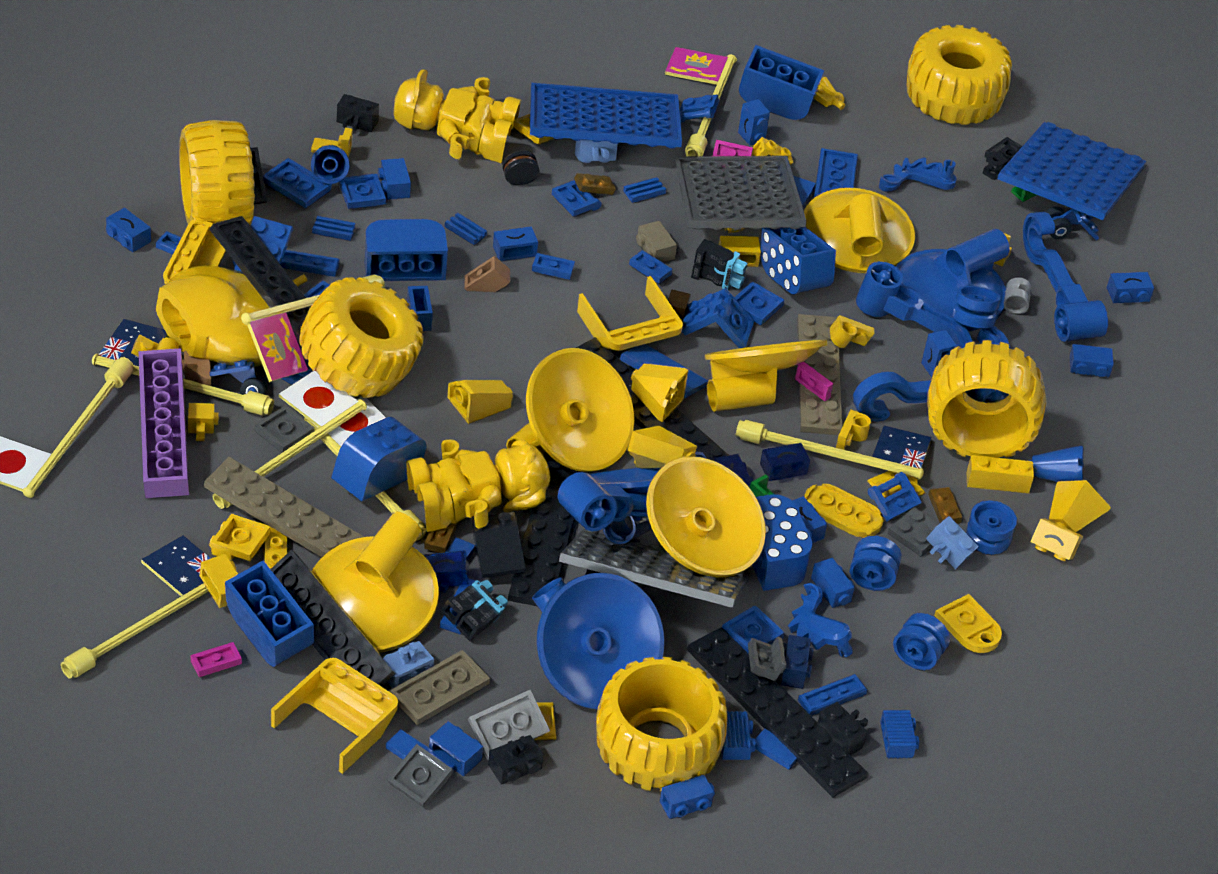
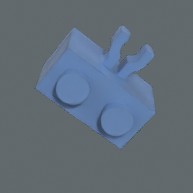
[575,139,617,163]
[926,516,979,569]
[384,641,434,689]

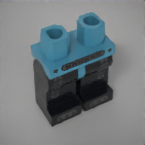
[691,239,748,290]
[441,580,508,642]

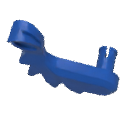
[879,157,957,192]
[788,583,853,657]

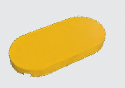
[804,484,883,538]

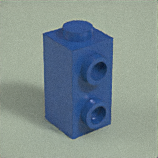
[811,558,855,608]
[660,775,715,819]

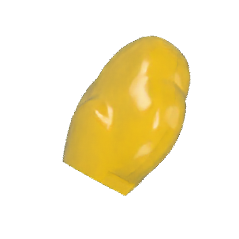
[156,265,270,367]

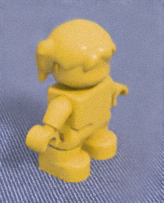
[406,439,550,532]

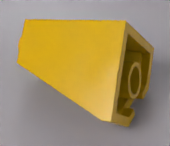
[631,363,688,422]
[447,380,513,424]
[628,426,697,468]
[1049,480,1111,532]

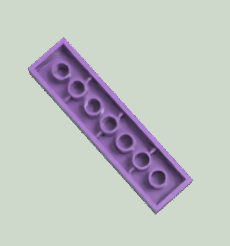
[139,348,189,498]

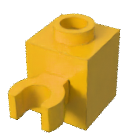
[188,403,219,441]

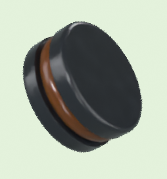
[502,151,540,185]

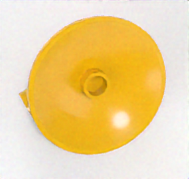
[804,188,915,273]
[705,340,827,412]
[506,348,634,472]
[646,457,766,577]
[312,511,439,653]

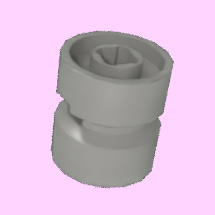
[1004,278,1032,314]

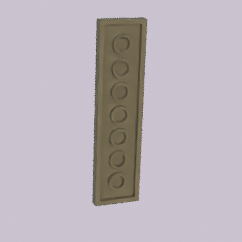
[797,314,842,435]
[204,457,364,557]

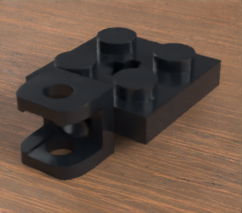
[982,137,1022,180]

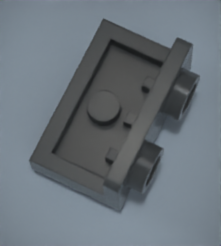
[748,636,787,681]

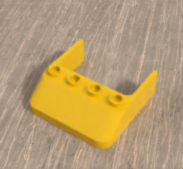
[163,220,226,284]
[577,276,683,350]
[271,658,398,774]

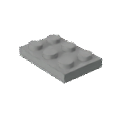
[468,690,550,760]

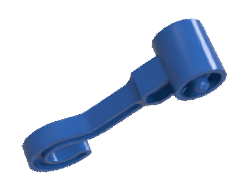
[1023,211,1108,342]
[856,261,1010,348]
[853,372,1009,422]
[558,472,648,532]

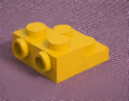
[209,514,271,561]

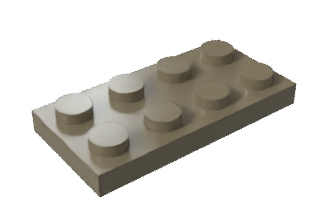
[390,650,490,725]

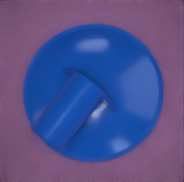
[896,229,1010,331]
[589,468,661,544]
[532,573,664,709]

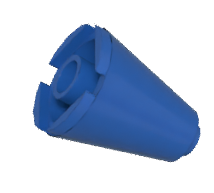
[311,145,350,184]
[1028,446,1083,482]

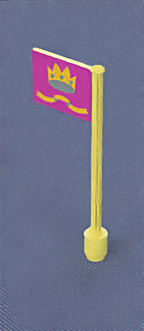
[665,47,737,156]
[241,275,385,382]

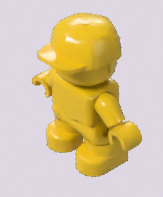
[393,69,521,163]

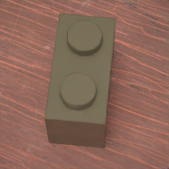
[636,221,677,263]

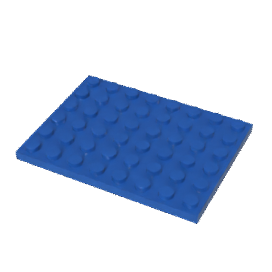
[530,82,682,148]
[997,122,1146,220]

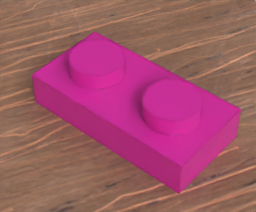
[713,140,753,156]
[795,361,833,401]
[190,642,242,677]

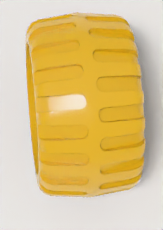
[906,25,1012,125]
[179,120,255,225]
[299,277,424,398]
[927,340,1046,458]
[596,657,727,792]

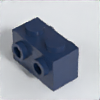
[781,635,814,689]

